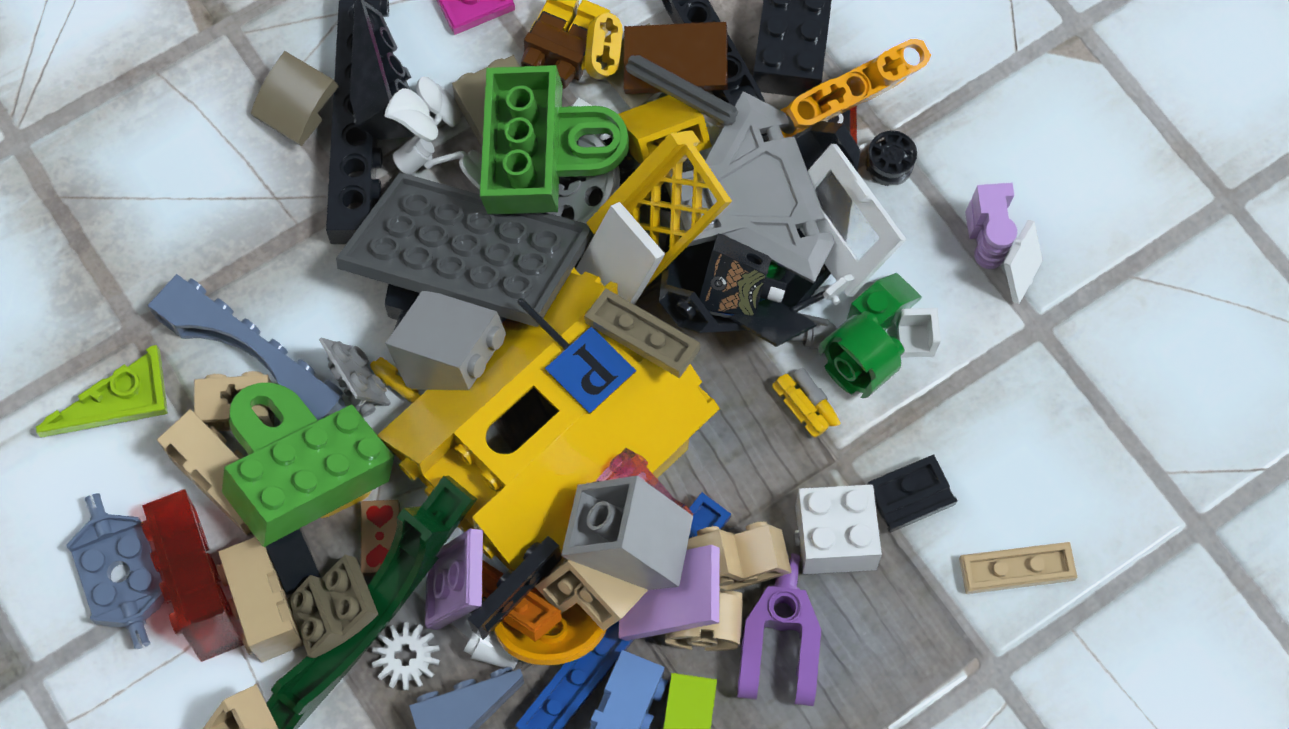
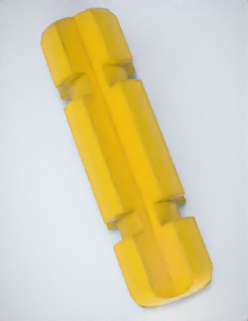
[772,374,829,438]

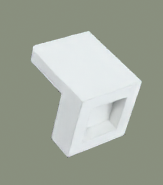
[896,308,941,358]

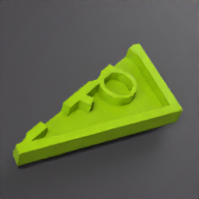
[36,345,168,438]

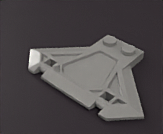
[664,91,835,283]

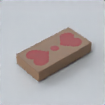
[361,500,400,576]

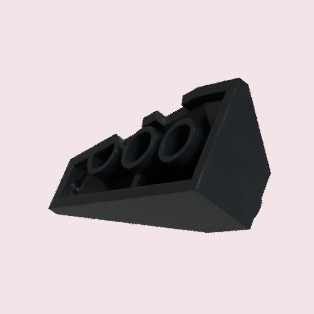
[350,0,418,140]

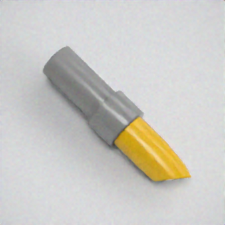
[792,368,841,426]

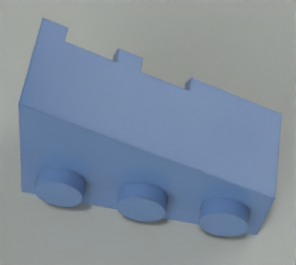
[589,650,668,729]

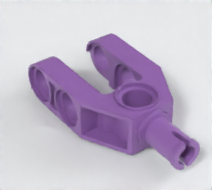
[737,553,821,706]

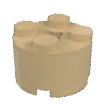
[665,586,743,651]

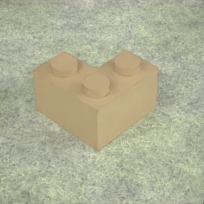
[687,521,792,592]
[535,558,648,631]

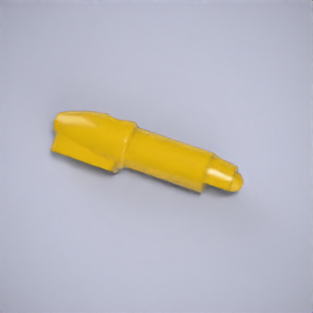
[370,357,421,403]

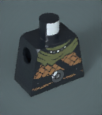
[699,233,787,316]

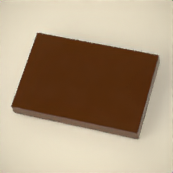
[623,22,728,94]

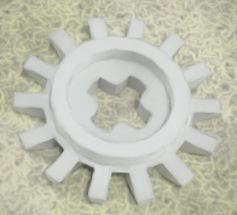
[372,622,440,690]

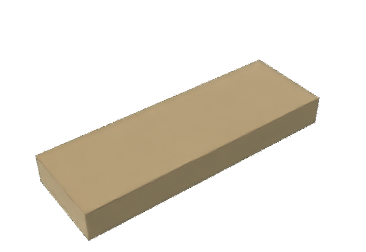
[959,542,1078,594]

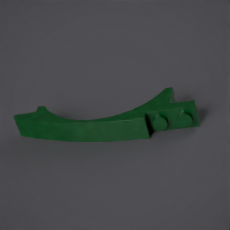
[266,475,477,729]

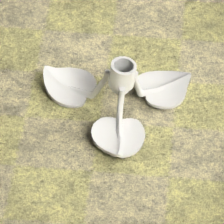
[384,77,482,190]

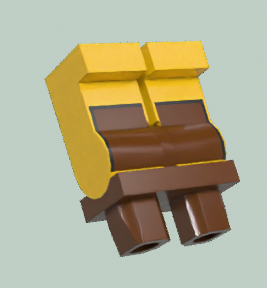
[521,0,610,89]

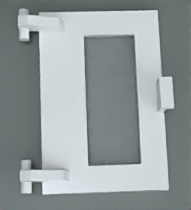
[800,144,906,305]

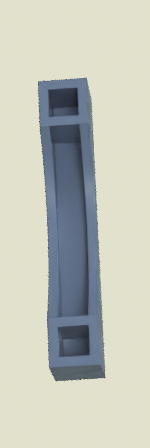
[148,274,346,420]

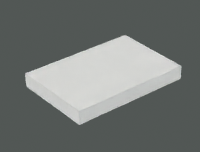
[576,202,665,305]

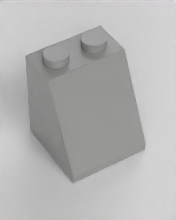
[385,291,506,390]
[561,476,693,590]

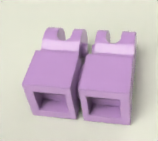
[965,182,1017,269]

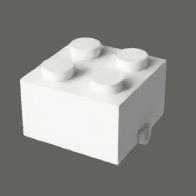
[795,485,882,574]

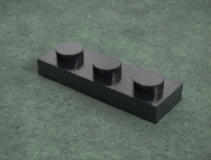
[467,536,562,640]

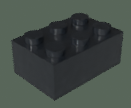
[753,0,832,97]

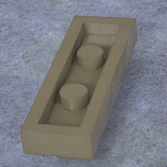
[584,288,700,378]

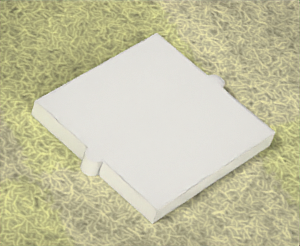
[1004,220,1043,304]

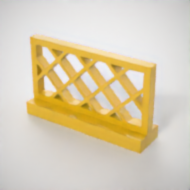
[586,130,732,288]

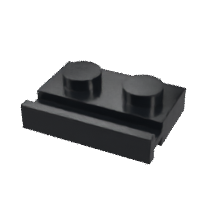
[867,454,958,533]

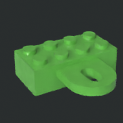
[480,65,629,214]
[222,383,394,547]

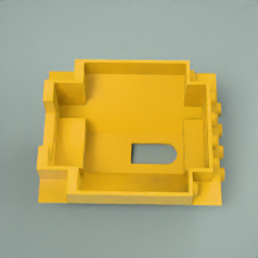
[377,268,720,571]

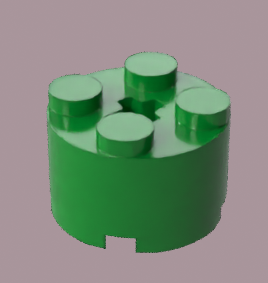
[818,311,905,398]

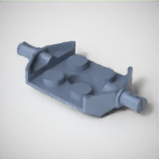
[66,493,168,649]

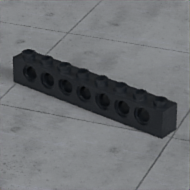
[326,0,389,244]

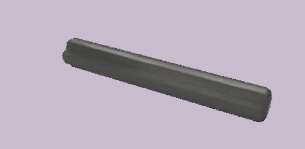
[626,55,738,125]

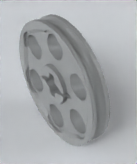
[548,134,620,224]

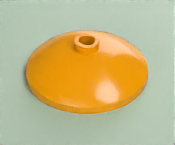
[494,587,607,665]

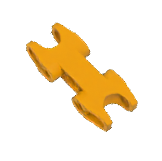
[781,39,931,138]

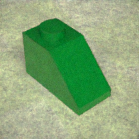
[847,273,922,331]

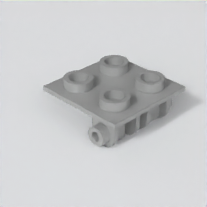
[319,337,391,417]

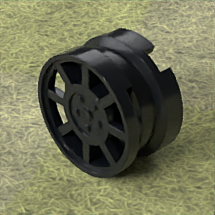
[865,130,917,186]

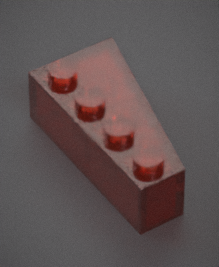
[141,489,244,662]

